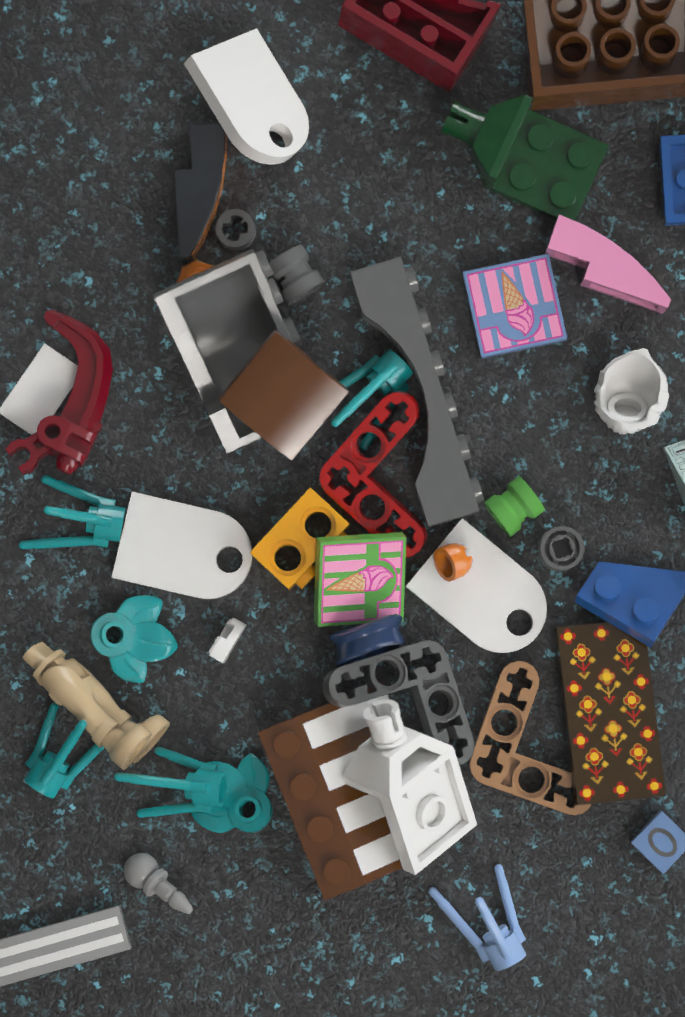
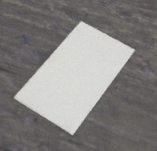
[0,343,78,435]

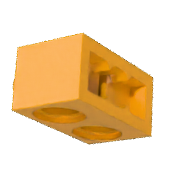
[250,487,350,590]

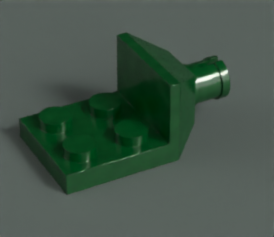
[441,95,609,221]

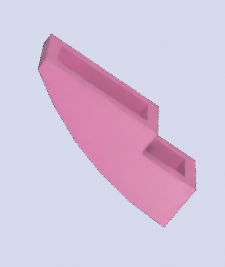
[545,215,671,314]

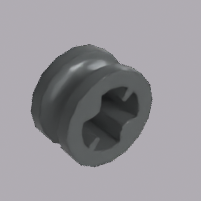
[215,209,257,251]

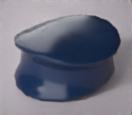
[329,614,404,668]

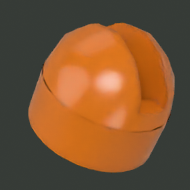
[434,543,473,582]

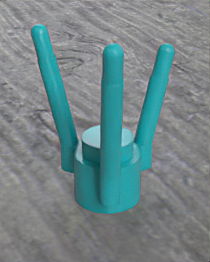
[331,349,413,451]
[19,475,126,549]
[24,702,104,798]
[114,746,227,818]

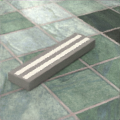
[0,905,132,987]

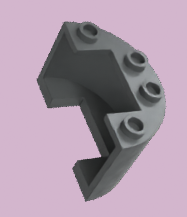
[153,249,301,453]

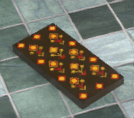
[554,622,666,806]

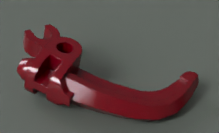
[5,310,113,475]

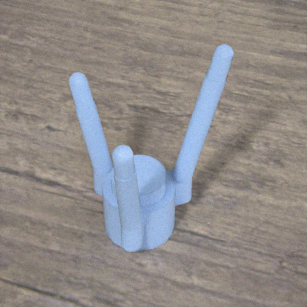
[428,864,527,971]

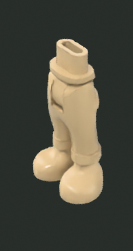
[23,642,170,770]

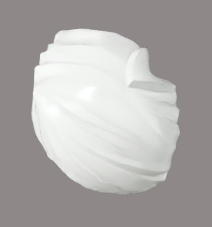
[594,348,669,434]

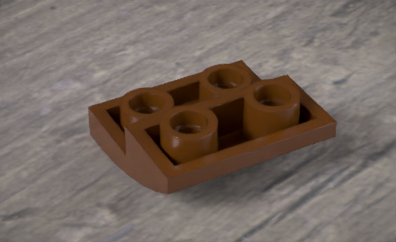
[218,330,349,461]

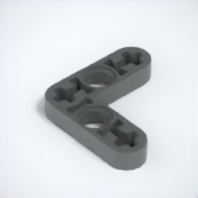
[322,640,475,765]

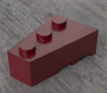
[338,0,501,93]

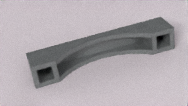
[350,257,484,529]

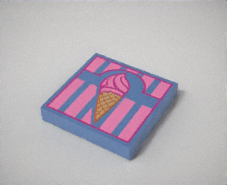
[462,254,567,359]

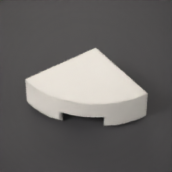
[209,617,247,663]

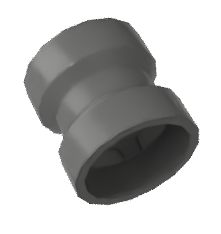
[269,245,325,306]
[537,526,585,572]

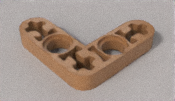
[469,661,591,815]

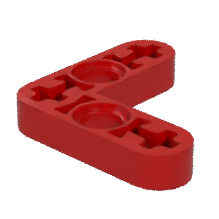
[319,391,427,557]

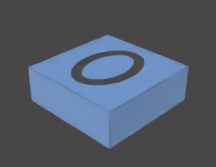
[630,810,685,874]

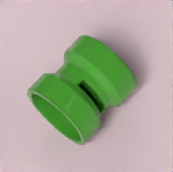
[484,476,545,537]

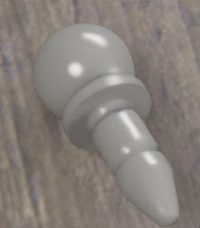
[123,853,193,914]

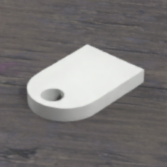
[184,29,309,165]
[111,492,253,599]
[406,518,547,653]

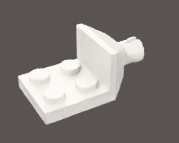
[342,699,477,875]

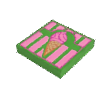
[314,532,406,627]

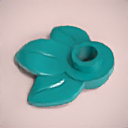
[90,595,178,683]
[191,753,273,833]

